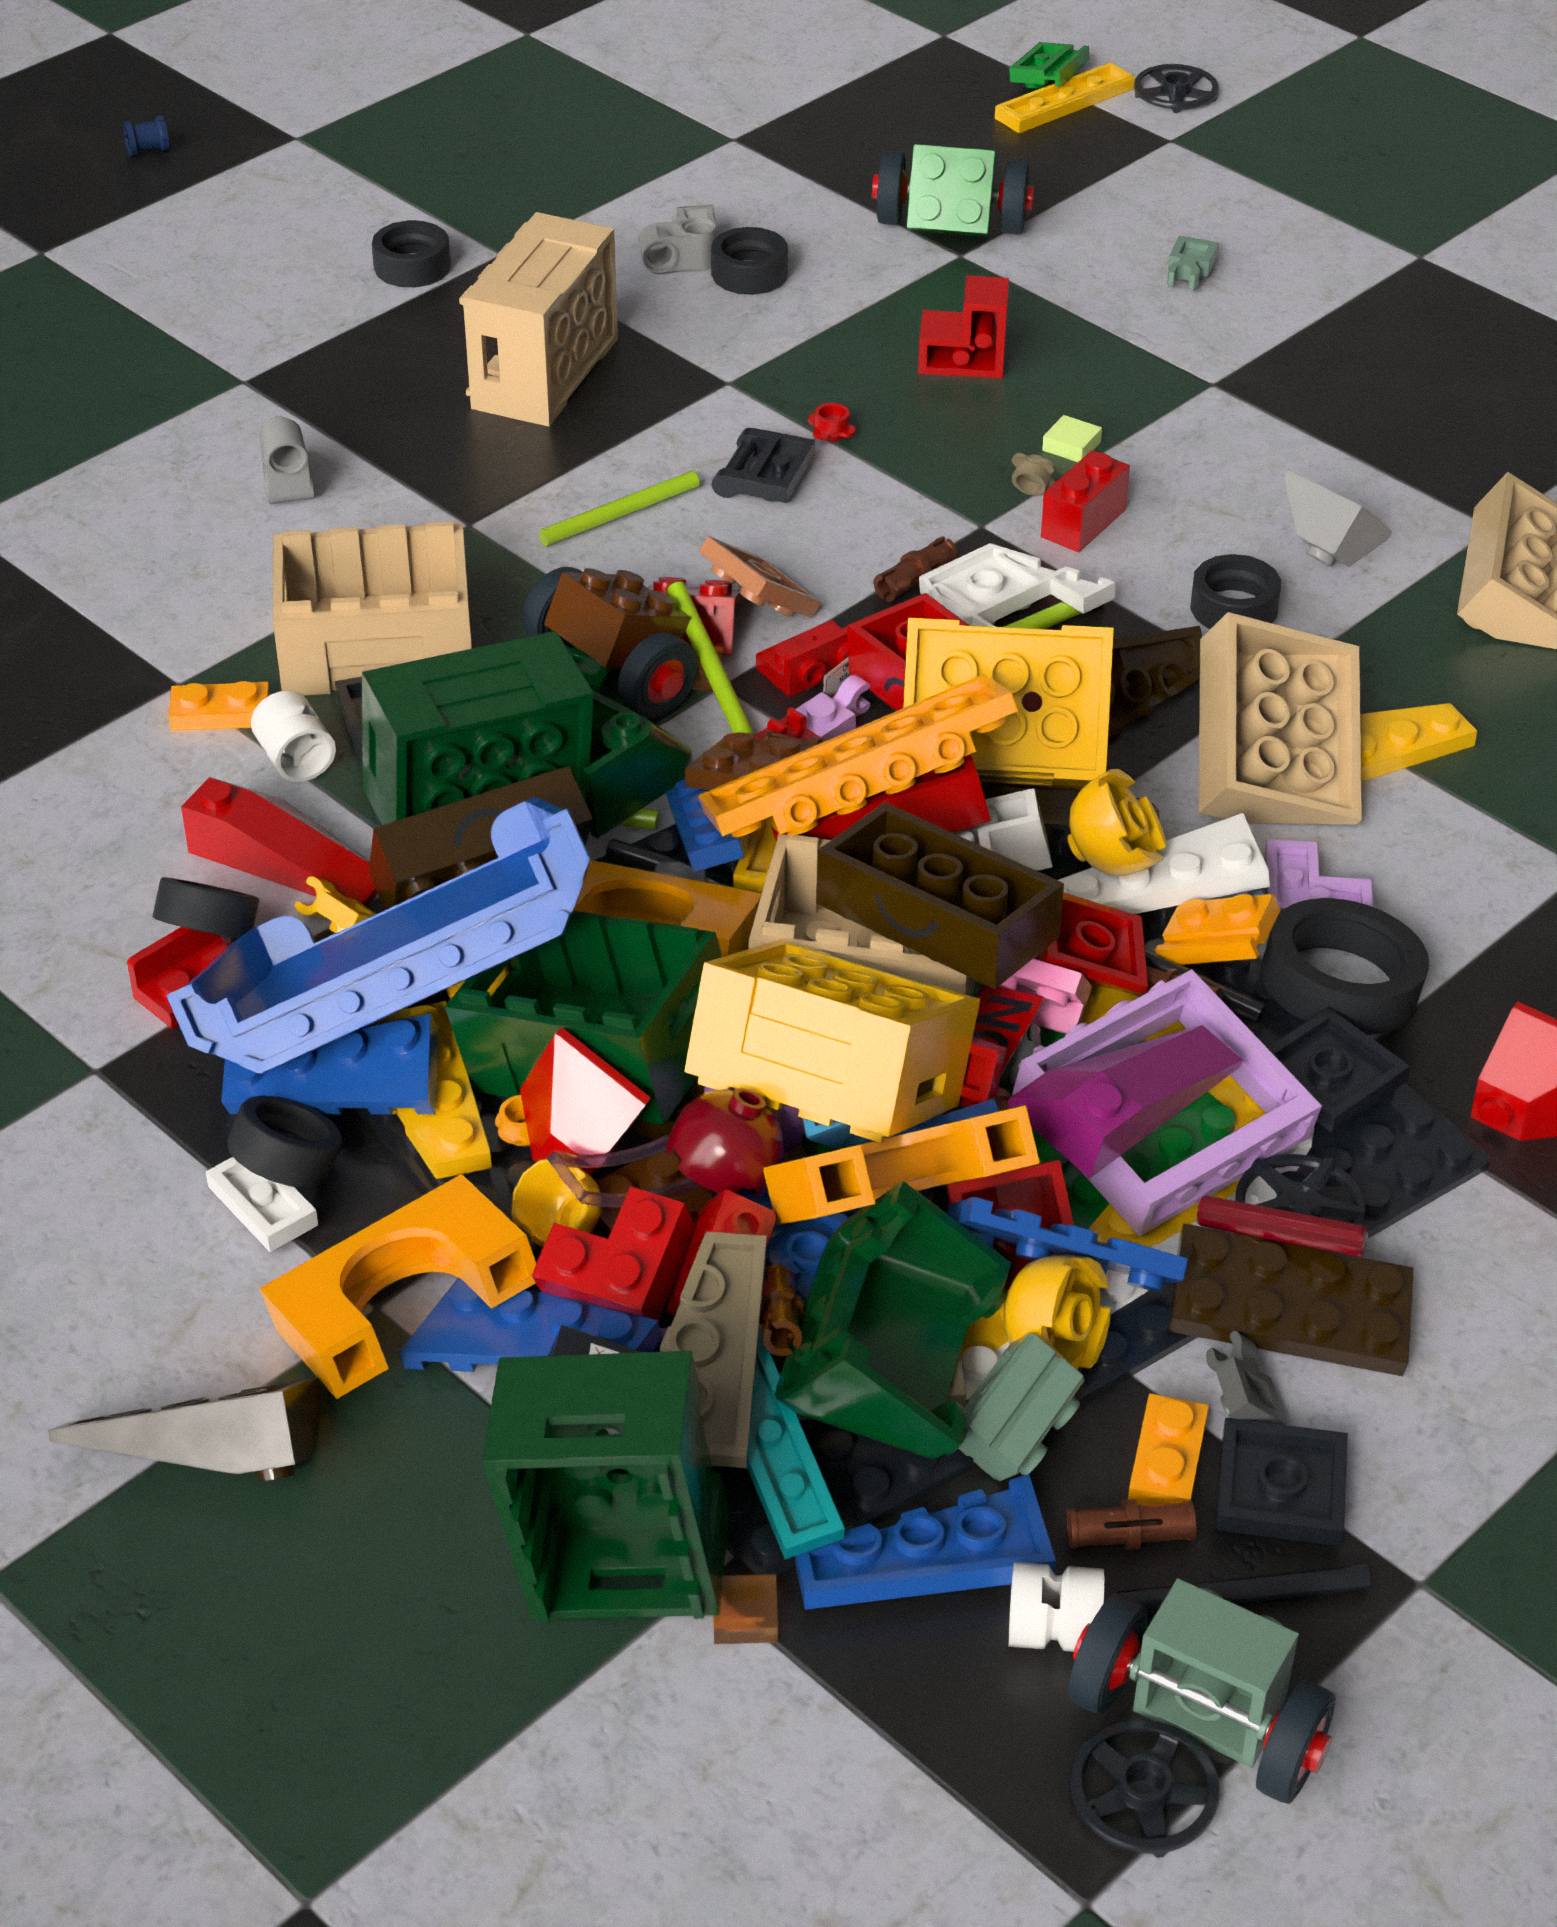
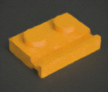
[1154,894,1281,965]

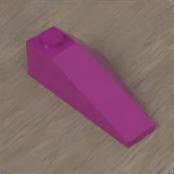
[1007,1025,1243,1179]

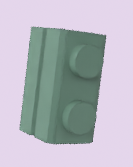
[958,1333,1084,1481]

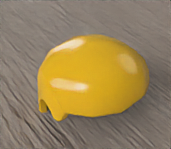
[511,1158,603,1248]

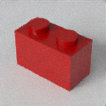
[1041,450,1130,553]

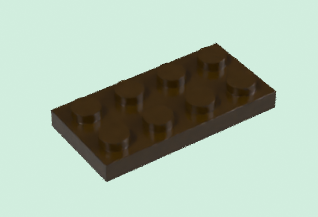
[1168,1223,1414,1377]

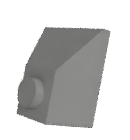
[1284,469,1392,567]

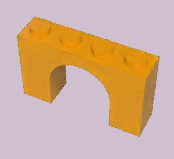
[573,860,762,957]
[764,1105,1040,1225]
[259,1174,536,1399]

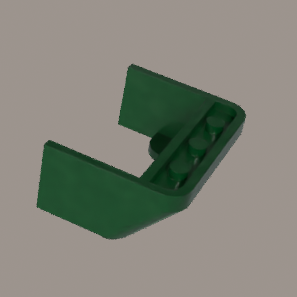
[583,690,693,839]

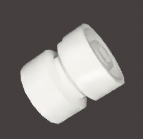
[251,691,336,782]
[1008,1562,1104,1652]

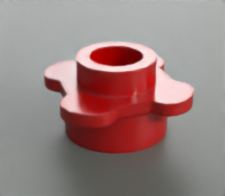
[808,403,855,442]

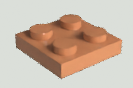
[699,536,822,618]

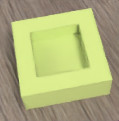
[1042,415,1102,462]

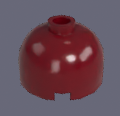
[666,1088,785,1198]

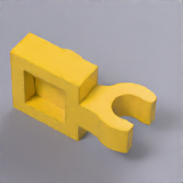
[294,877,377,933]

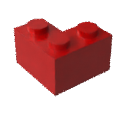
[918,275,1009,379]
[531,1186,696,1322]

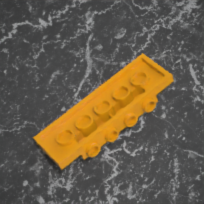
[698,674,1018,837]

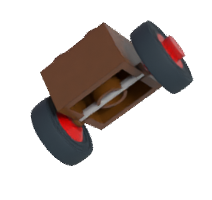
[522,567,698,719]

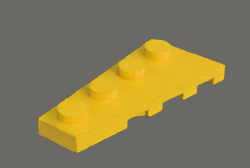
[1360,703,1477,782]

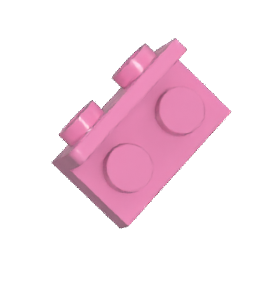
[975,959,1092,1035]

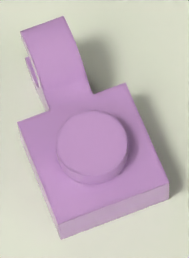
[796,675,870,742]

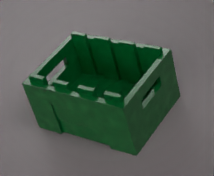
[362,631,594,825]
[445,911,722,1125]
[482,1351,730,1623]

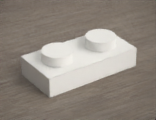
[206,1157,318,1252]

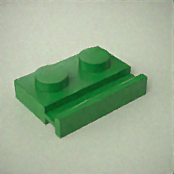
[1009,42,1090,88]

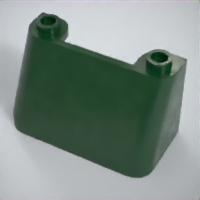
[775,1181,1011,1459]

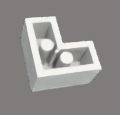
[953,788,1053,871]

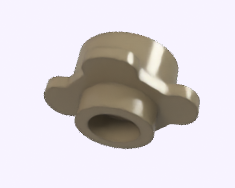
[1012,453,1055,495]

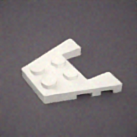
[919,543,1115,627]

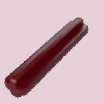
[1197,1196,1368,1257]

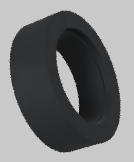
[1260,898,1429,1035]

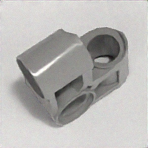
[638,204,717,273]
[260,416,314,504]

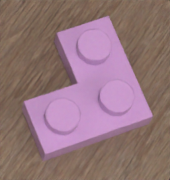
[1264,839,1373,912]

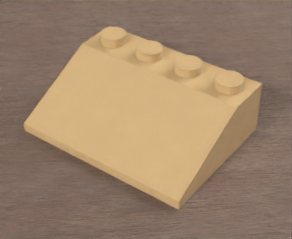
[1457,472,1557,649]
[1199,612,1362,824]

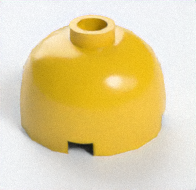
[1068,769,1166,876]
[1000,1255,1111,1370]

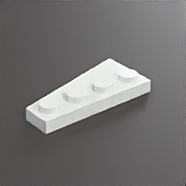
[1058,813,1270,914]

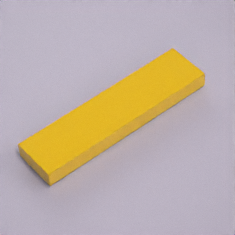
[995,62,1135,133]

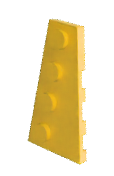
[363,1001,492,1179]

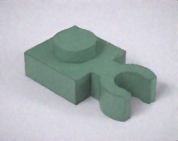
[1167,236,1219,290]

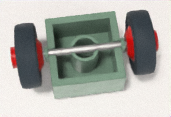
[1068,1578,1336,1804]

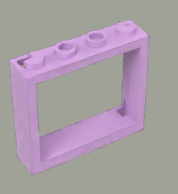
[1012,969,1322,1237]

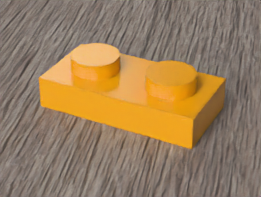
[168,681,270,731]
[1128,1393,1209,1505]

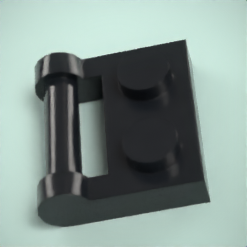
[711,428,815,503]

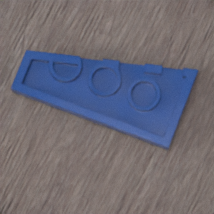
[665,779,751,872]
[221,1013,438,1114]
[947,1197,1188,1292]
[795,1474,1056,1610]

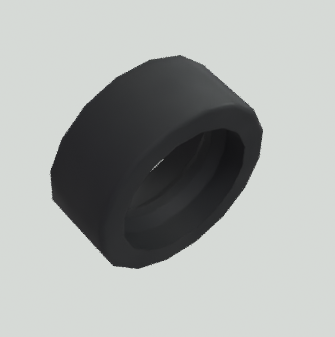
[371,220,451,288]
[711,227,788,295]
[1190,554,1281,629]
[152,877,259,938]
[227,1095,342,1188]

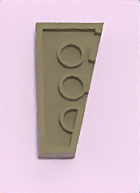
[660,1231,767,1468]

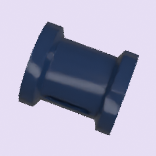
[123,116,170,157]

